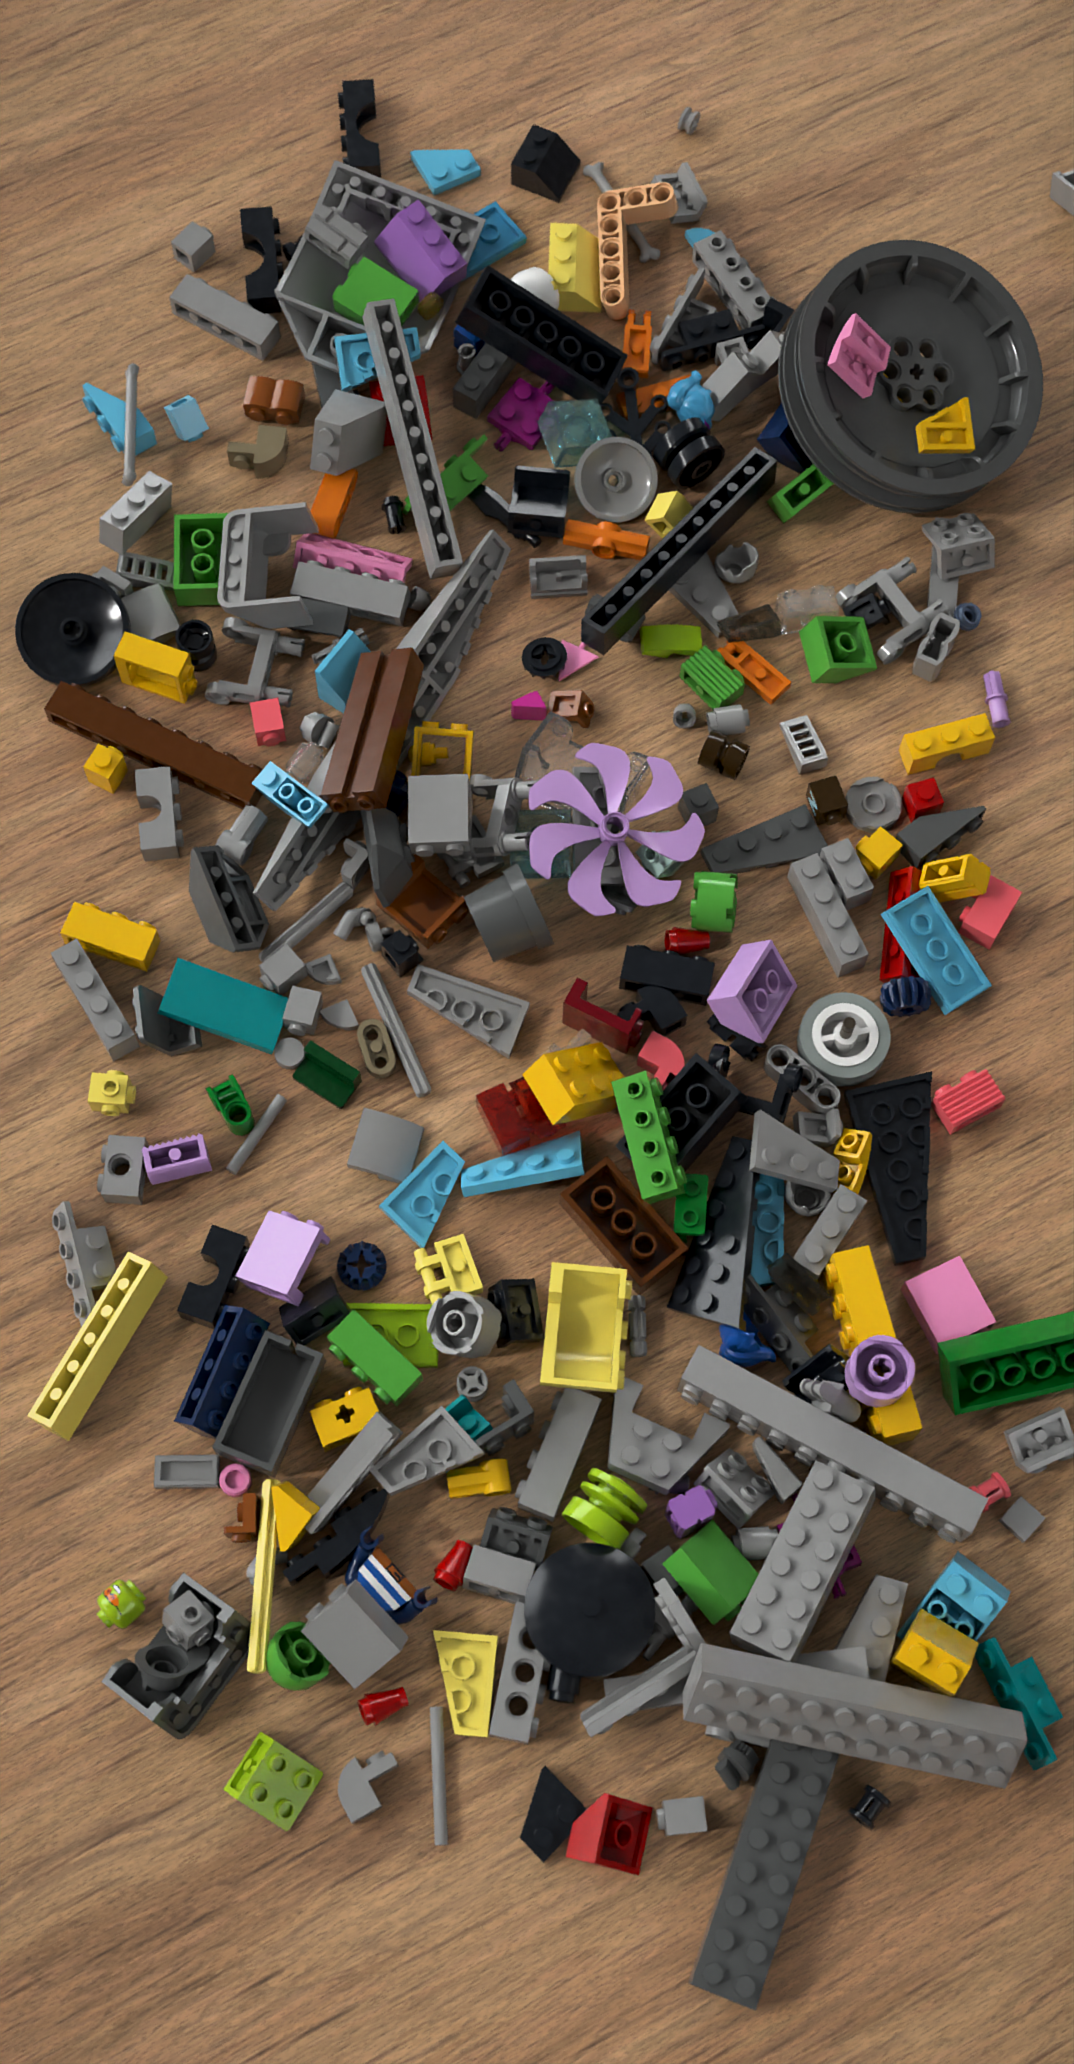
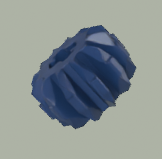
[880,976,932,1017]

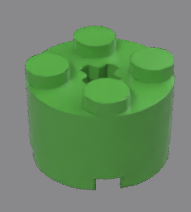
[690,871,738,933]

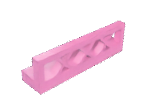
[293,533,413,583]

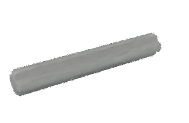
[259,882,353,963]

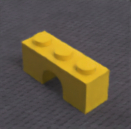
[899,713,995,775]

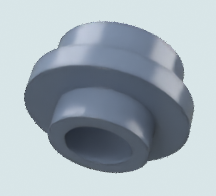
[953,603,981,631]

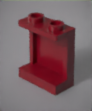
[562,977,644,1054]

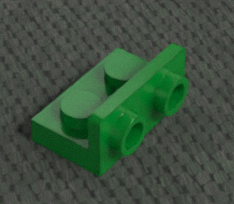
[673,1174,709,1244]

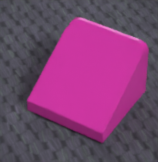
[511,691,547,721]

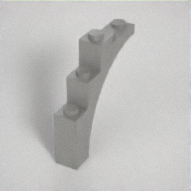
[702,330,785,422]

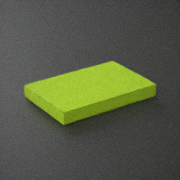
[343,1303,438,1368]

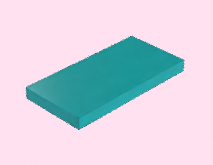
[158,958,288,1055]

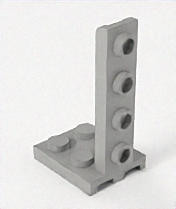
[580,1578,706,1738]

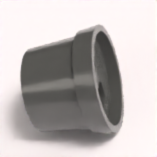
[464,863,554,962]

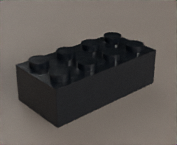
[615,1053,749,1172]

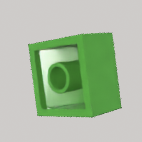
[799,616,877,683]

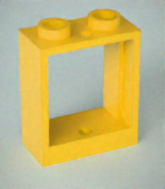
[113,631,198,704]
[411,721,474,781]

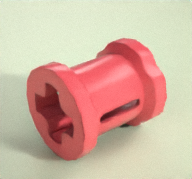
[969,1471,1011,1513]

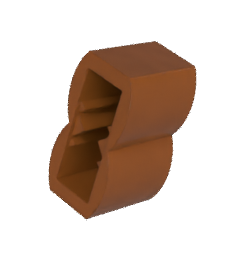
[243,376,305,425]

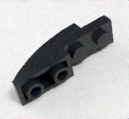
[282,1488,390,1586]

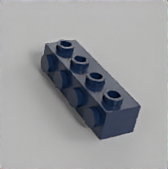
[174,1305,270,1439]

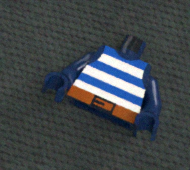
[344,1526,438,1625]

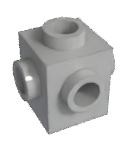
[162,1590,214,1651]

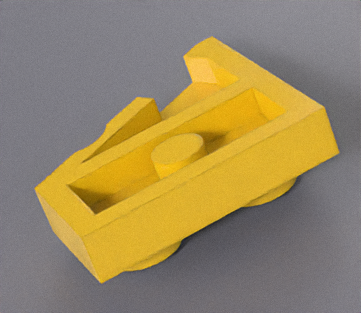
[915,397,975,454]

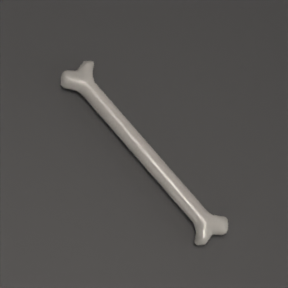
[583,162,660,263]
[122,363,139,486]

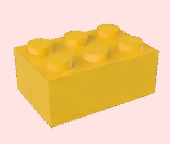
[522,1042,625,1125]

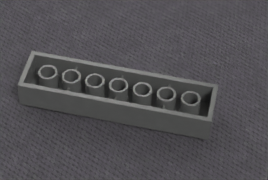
[688,1739,839,2011]

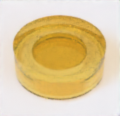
[417,292,444,320]

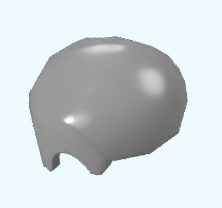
[714,542,759,583]
[784,1181,831,1217]

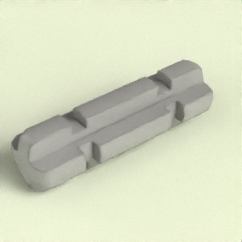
[628,1295,647,1357]

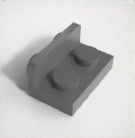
[480,1507,553,1571]

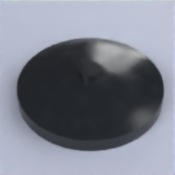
[15,573,131,687]
[524,1543,656,1678]

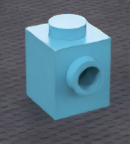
[164,395,209,442]

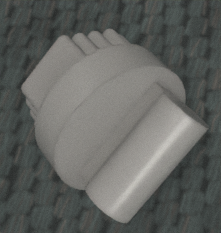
[299,712,339,749]

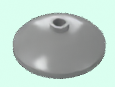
[574,437,658,522]

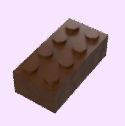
[559,1156,688,1295]

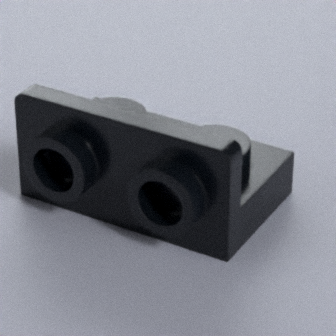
[487,1278,544,1348]

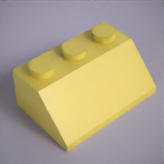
[548,223,601,312]

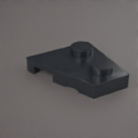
[520,1766,587,1863]

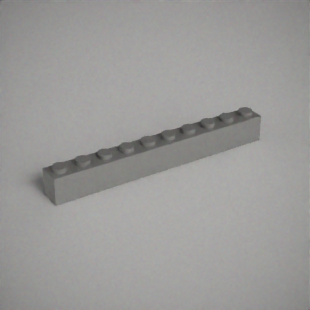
[362,298,463,579]

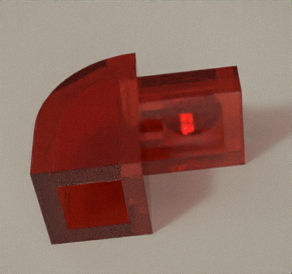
[509,1077,567,1139]

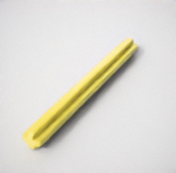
[247,1479,281,1674]

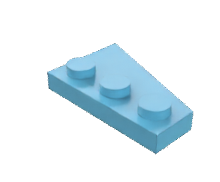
[334,327,421,392]
[379,1141,465,1248]

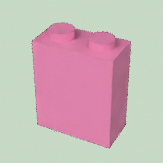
[901,1256,996,1355]

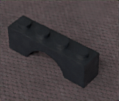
[338,79,381,178]
[240,206,284,314]

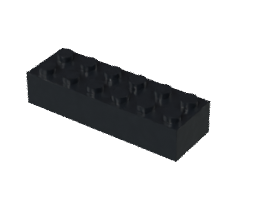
[455,265,628,412]

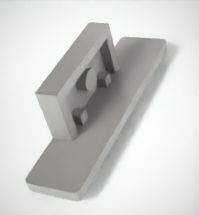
[650,267,717,364]
[52,1201,116,1327]

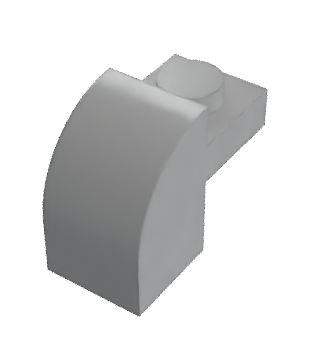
[338,1750,399,1824]

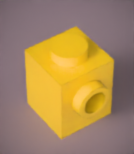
[83,744,128,794]
[855,826,903,879]

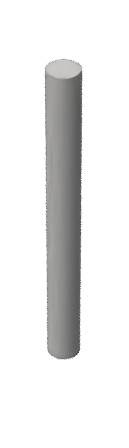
[430,1707,448,1846]

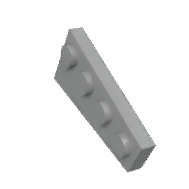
[407,964,530,1059]

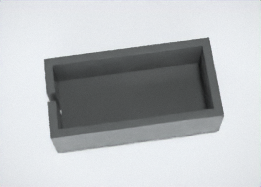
[212,1330,326,1478]

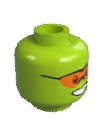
[96,1579,147,1629]

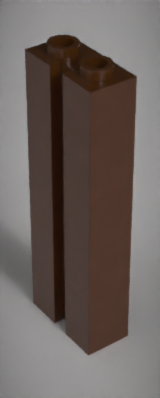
[321,647,424,813]

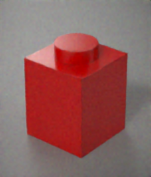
[902,777,944,823]

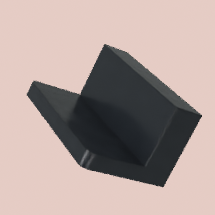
[762,298,795,335]
[279,1276,351,1345]

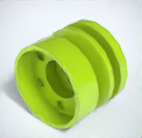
[562,1468,648,1550]

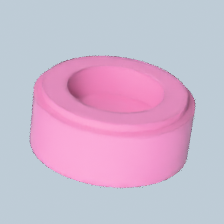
[219,1464,252,1497]

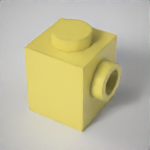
[645,491,693,538]

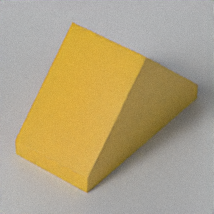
[271,1481,320,1552]

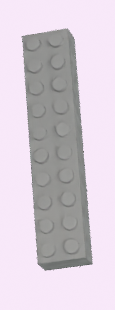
[677,1345,988,1543]
[683,1643,1028,1789]

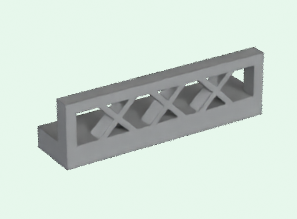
[305,1412,403,1534]

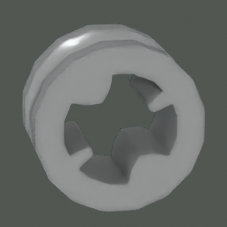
[678,107,700,135]

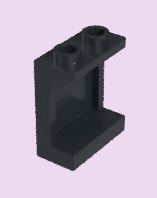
[507,465,570,538]

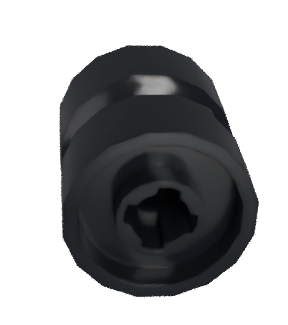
[175,620,217,672]

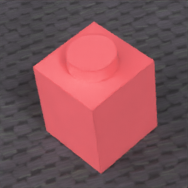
[250,698,286,746]

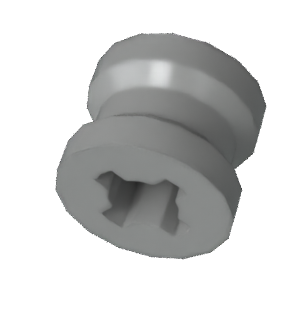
[457,1366,488,1402]

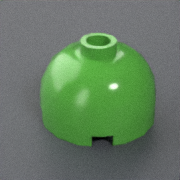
[266,1622,331,1691]

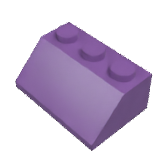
[374,199,467,307]

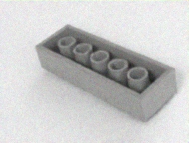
[729,1460,875,1663]

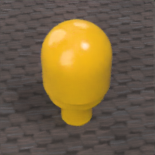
[408,742,449,766]

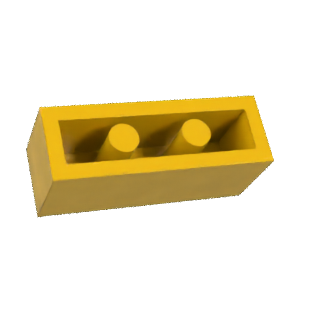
[60,902,161,972]

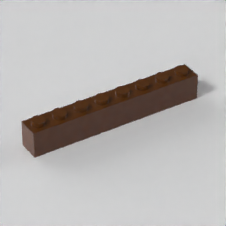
[44,681,263,810]

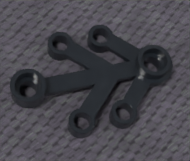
[597,368,671,459]

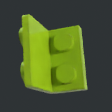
[223,1731,323,1831]

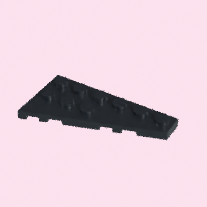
[844,1071,932,1266]
[667,1136,760,1332]

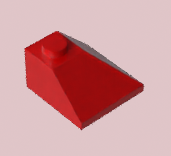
[566,1793,653,1876]

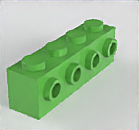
[611,1071,687,1204]

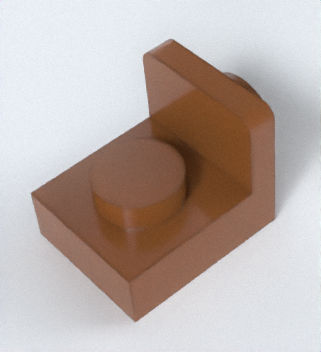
[546,690,594,728]
[224,1493,260,1543]

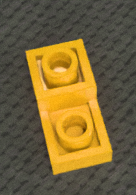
[833,1128,872,1194]

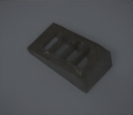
[717,604,781,642]

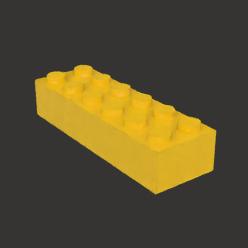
[822,1245,923,1446]

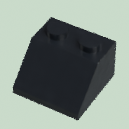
[511,124,581,203]

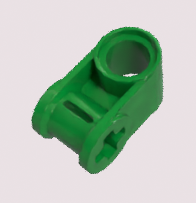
[205,1074,255,1136]

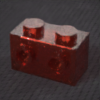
[476,1083,533,1156]

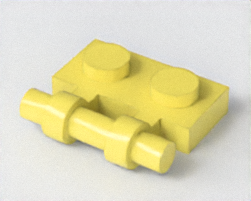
[414,1234,483,1305]

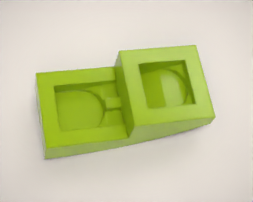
[640,624,702,658]

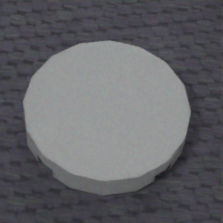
[845,777,903,833]

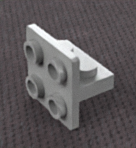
[693,1448,775,1528]

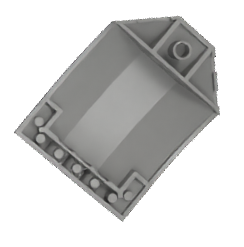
[274,160,486,373]

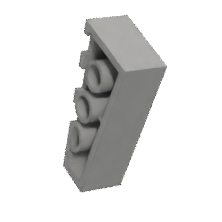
[834,1574,908,1682]

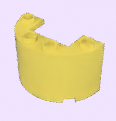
[540,1262,632,1393]

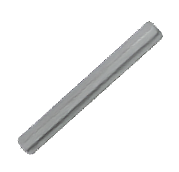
[361,963,431,1098]

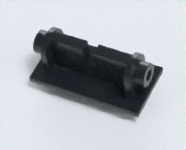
[707,1014,768,1062]

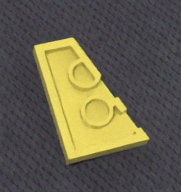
[433,1630,499,1738]

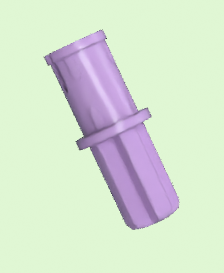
[983,670,1010,728]

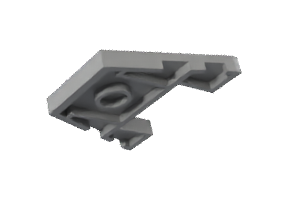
[608,1377,731,1496]

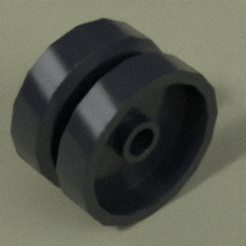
[653,417,725,490]

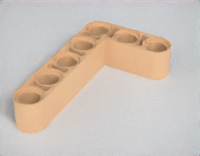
[597,182,678,320]

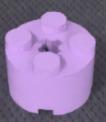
[845,1335,915,1407]

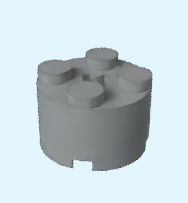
[427,1291,502,1359]

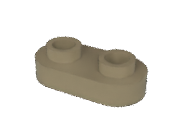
[357,1019,396,1078]

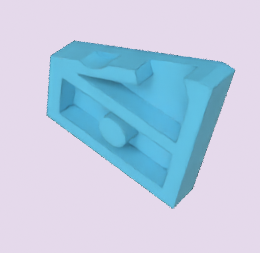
[411,149,481,196]

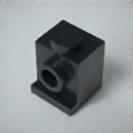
[380,929,424,978]

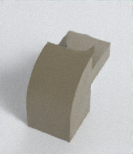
[227,425,289,478]

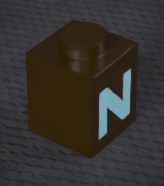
[806,775,848,826]

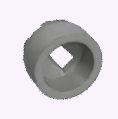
[408,586,431,611]
[673,703,696,729]

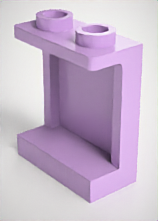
[236,1210,331,1306]

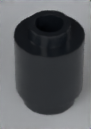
[547,1664,582,1704]

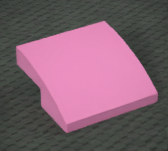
[828,313,891,399]

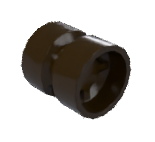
[697,730,750,780]

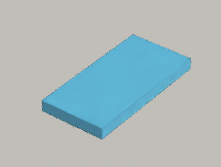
[880,886,992,1015]

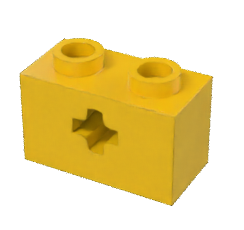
[310,1387,378,1452]

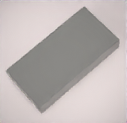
[154,1455,220,1489]

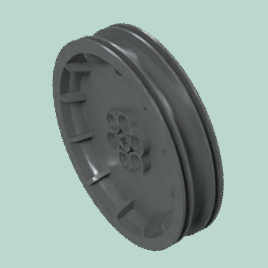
[778,240,1043,513]

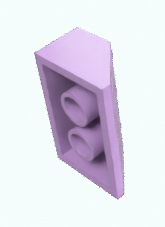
[707,940,798,1043]

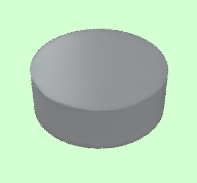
[274,1038,305,1069]

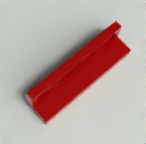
[879,866,922,983]

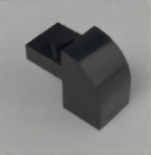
[617,986,687,1037]

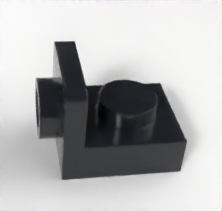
[842,593,891,630]

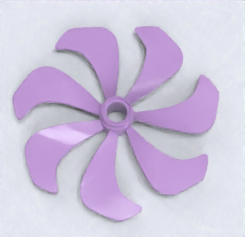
[528,743,705,916]

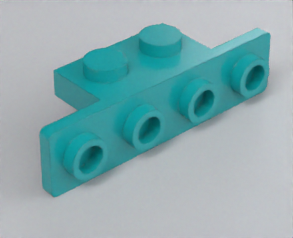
[975,1637,1064,1770]

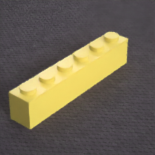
[27,1252,168,1441]

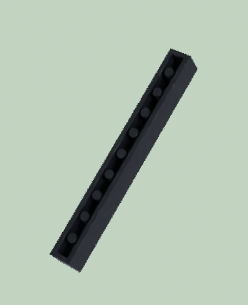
[581,447,777,655]

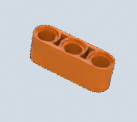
[311,468,358,539]

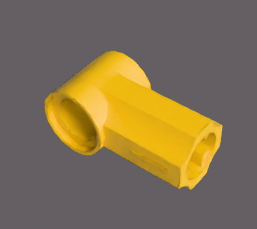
[446,1459,512,1499]

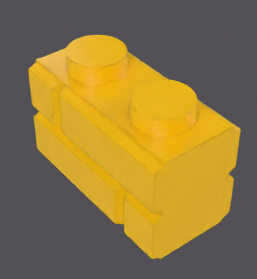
[919,854,991,902]

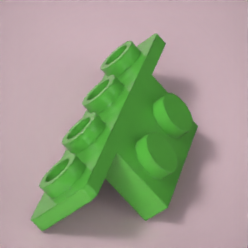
[402,435,488,515]

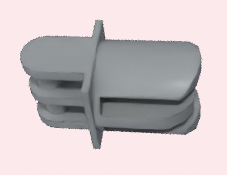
[800,1379,861,1423]

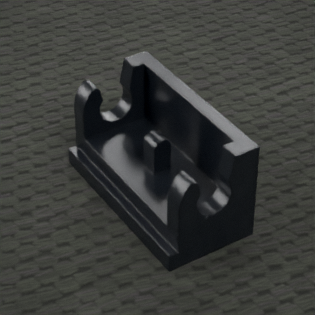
[782,1344,849,1404]

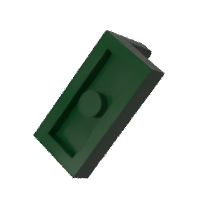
[292,1040,362,1109]

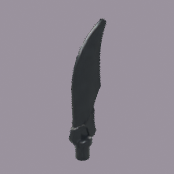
[467,484,542,548]

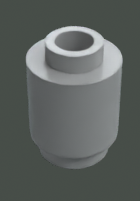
[706,704,750,735]
[731,1526,778,1561]

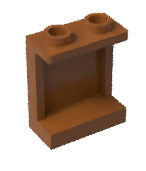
[375,854,468,949]

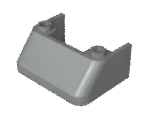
[217,502,319,629]

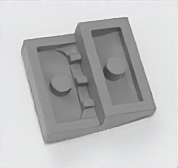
[121,583,181,644]
[347,1108,424,1184]

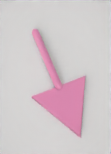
[559,640,599,681]

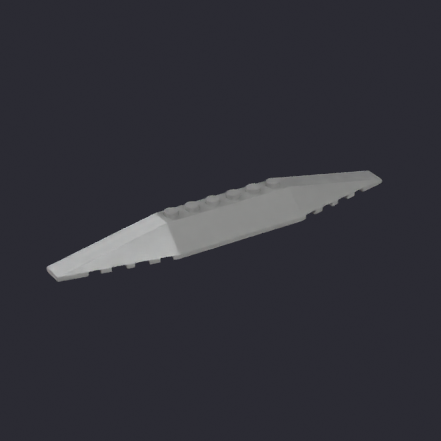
[253,530,511,911]

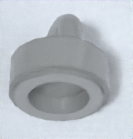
[365,921,395,952]

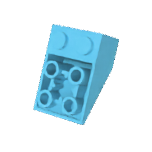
[896,1551,1011,1641]

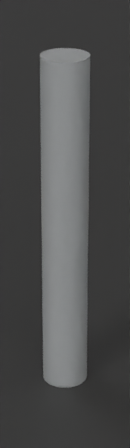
[226,1094,287,1175]

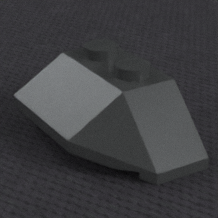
[360,808,415,908]
[189,845,269,953]

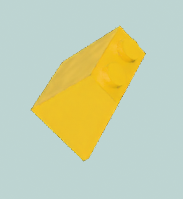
[889,1608,979,1697]

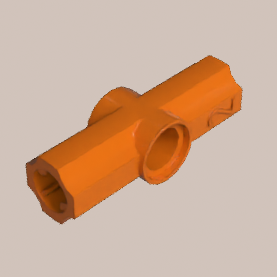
[563,519,650,561]

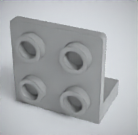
[922,513,995,580]

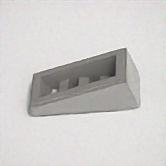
[116,552,174,591]
[779,715,828,775]
[752,1436,802,1505]

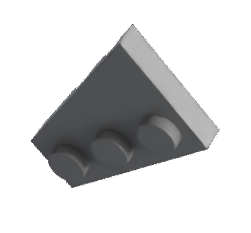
[369,1406,485,1496]

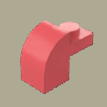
[637,1030,684,1090]

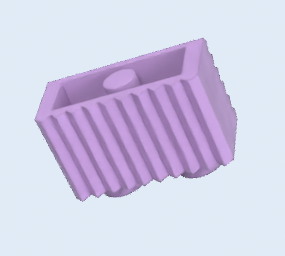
[142,1133,212,1185]

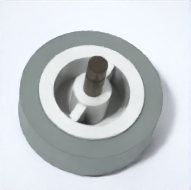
[797,992,891,1086]

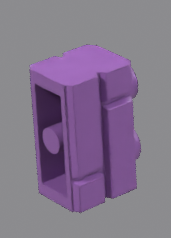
[664,1485,718,1539]

